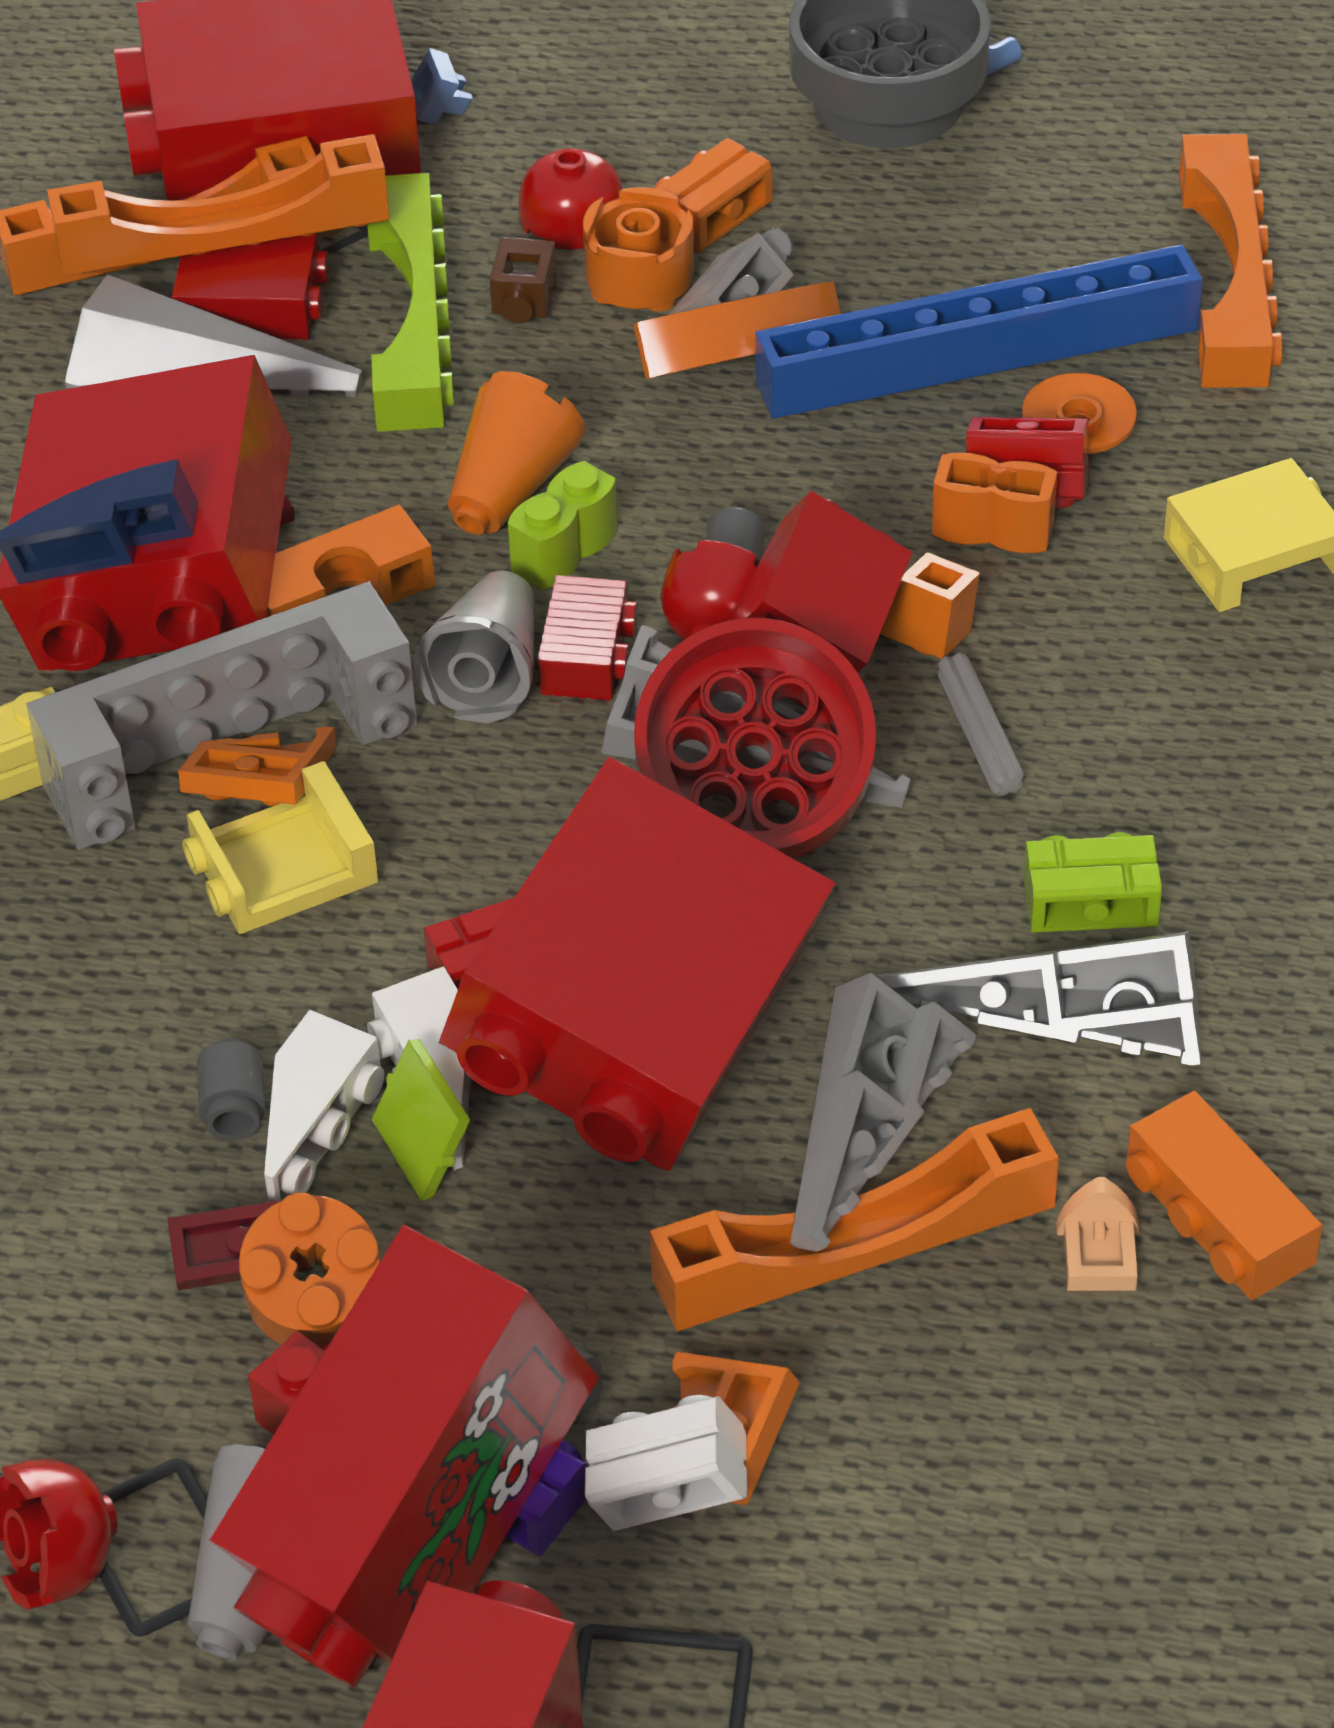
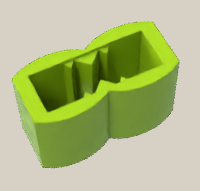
[508,461,618,590]

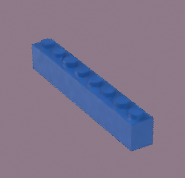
[755,245,1203,419]

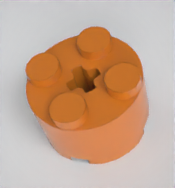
[583,187,694,311]
[239,1192,380,1347]

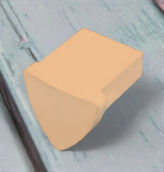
[1056,1177,1140,1291]

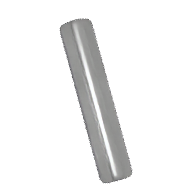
[938,653,1024,796]

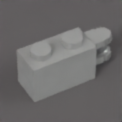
[669,228,794,315]

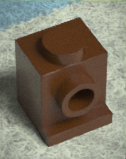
[489,237,557,323]

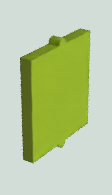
[372,1039,470,1201]

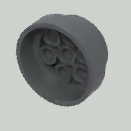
[789,0,991,148]

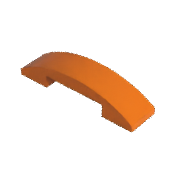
[633,281,841,379]

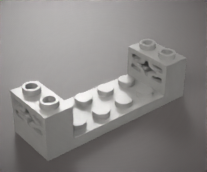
[26,581,417,850]

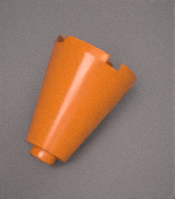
[448,371,585,535]

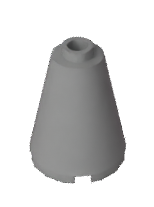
[413,571,535,723]
[187,1444,269,1660]

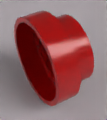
[634,618,876,859]

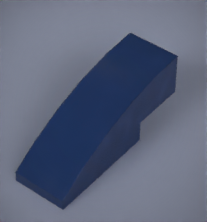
[0,459,198,584]

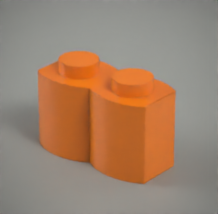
[932,453,1057,553]

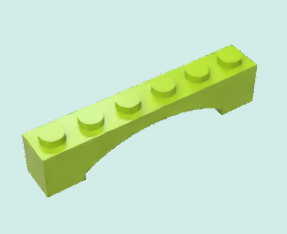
[367,173,454,432]

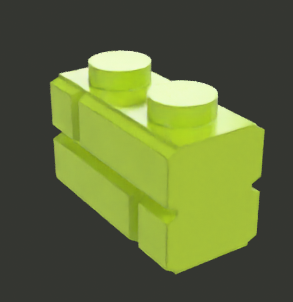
[1023,832,1162,933]

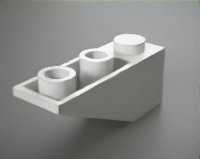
[367,966,471,1170]
[264,1010,384,1202]

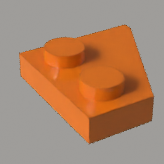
[178,726,337,806]
[672,1351,800,1505]

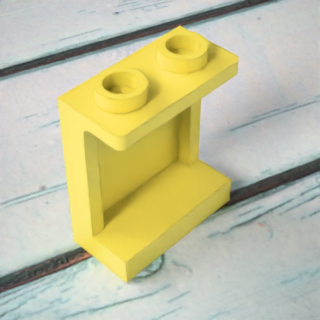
[1164,458,1334,612]
[182,761,378,934]

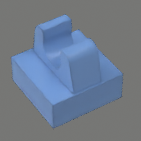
[411,48,473,124]

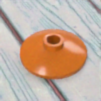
[1022,373,1137,454]

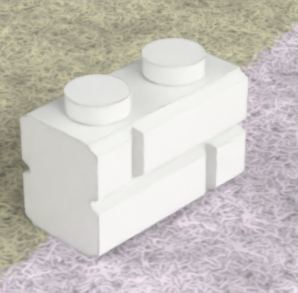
[585,1395,747,1531]

